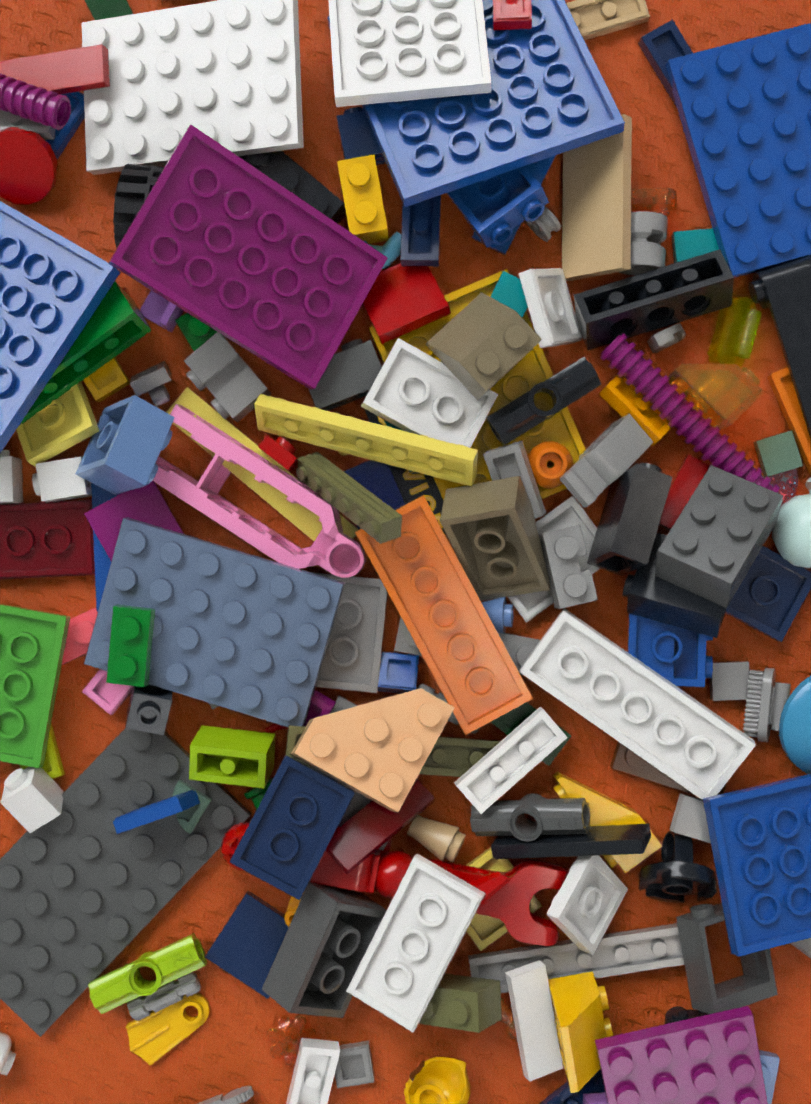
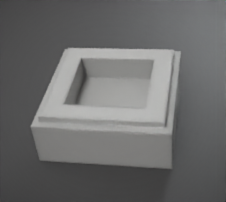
[709,661,750,701]
[335,1040,375,1088]

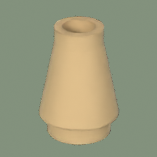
[407,815,466,863]

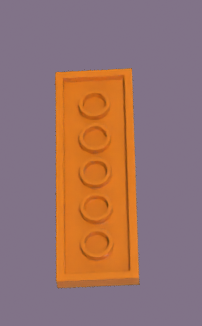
[355,495,533,735]

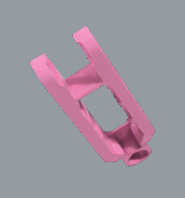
[152,404,366,578]

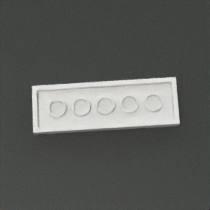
[519,608,756,800]

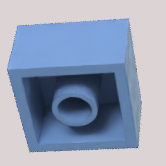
[75,395,175,495]

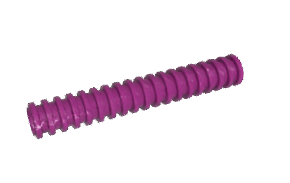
[0,74,71,130]
[600,333,780,493]

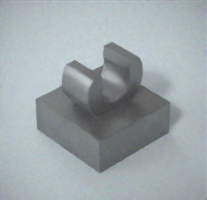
[130,361,172,407]

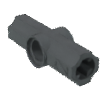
[470,793,590,842]

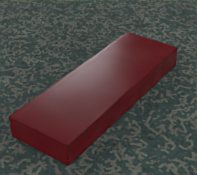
[326,779,435,875]

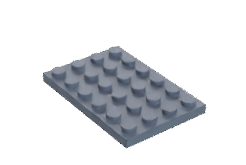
[84,517,345,727]

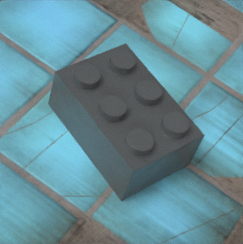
[655,465,783,608]
[262,882,387,1018]

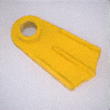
[126,993,210,1065]

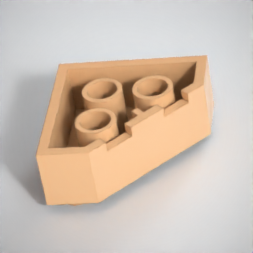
[291,688,455,812]

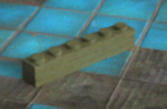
[296,452,402,544]

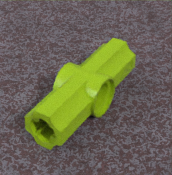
[88,933,207,1014]

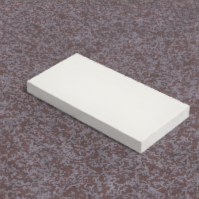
[346,854,486,1032]

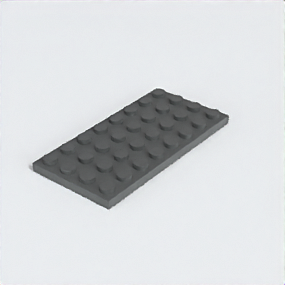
[0,728,252,1037]

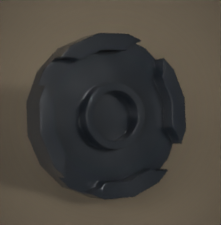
[639,831,717,903]

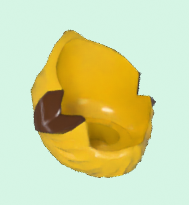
[404,1057,471,1104]

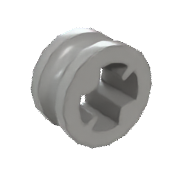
[525,207,561,242]

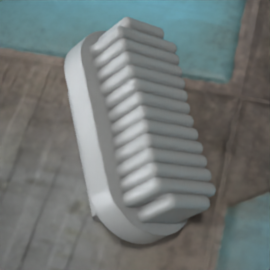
[743,668,791,742]

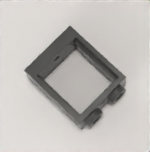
[676,903,778,1014]

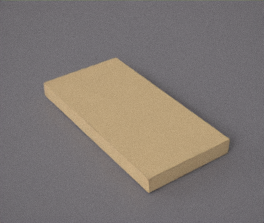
[562,114,632,281]

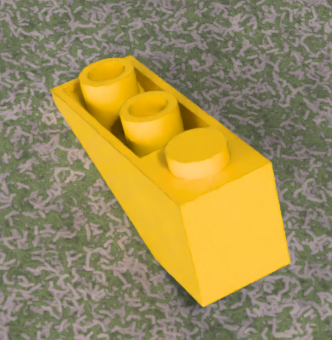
[553,772,662,873]

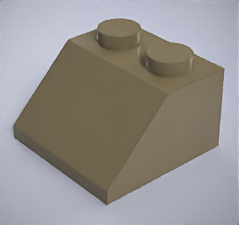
[425,292,542,400]

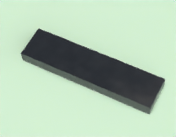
[491,824,651,859]

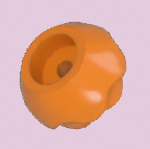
[527,441,573,489]

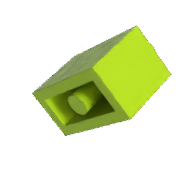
[189,725,276,789]

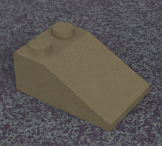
[440,476,551,601]

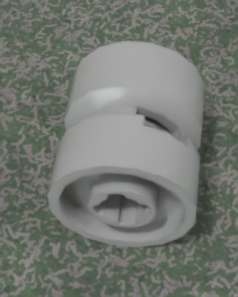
[619,211,668,275]

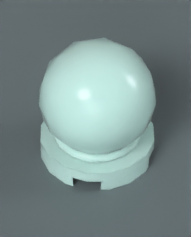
[772,477,811,568]

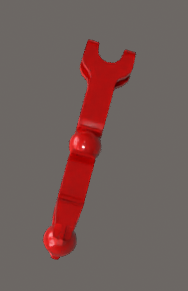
[221,823,569,946]

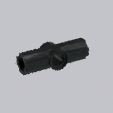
[486,357,601,446]

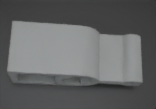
[560,413,653,508]

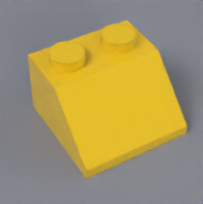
[548,971,613,1093]

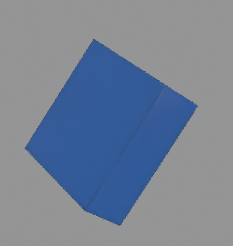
[378,652,419,694]

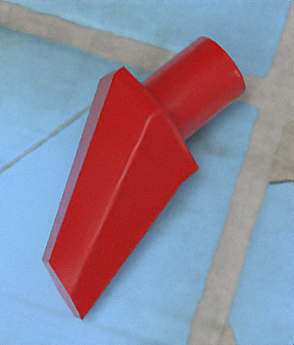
[469,871,511,906]

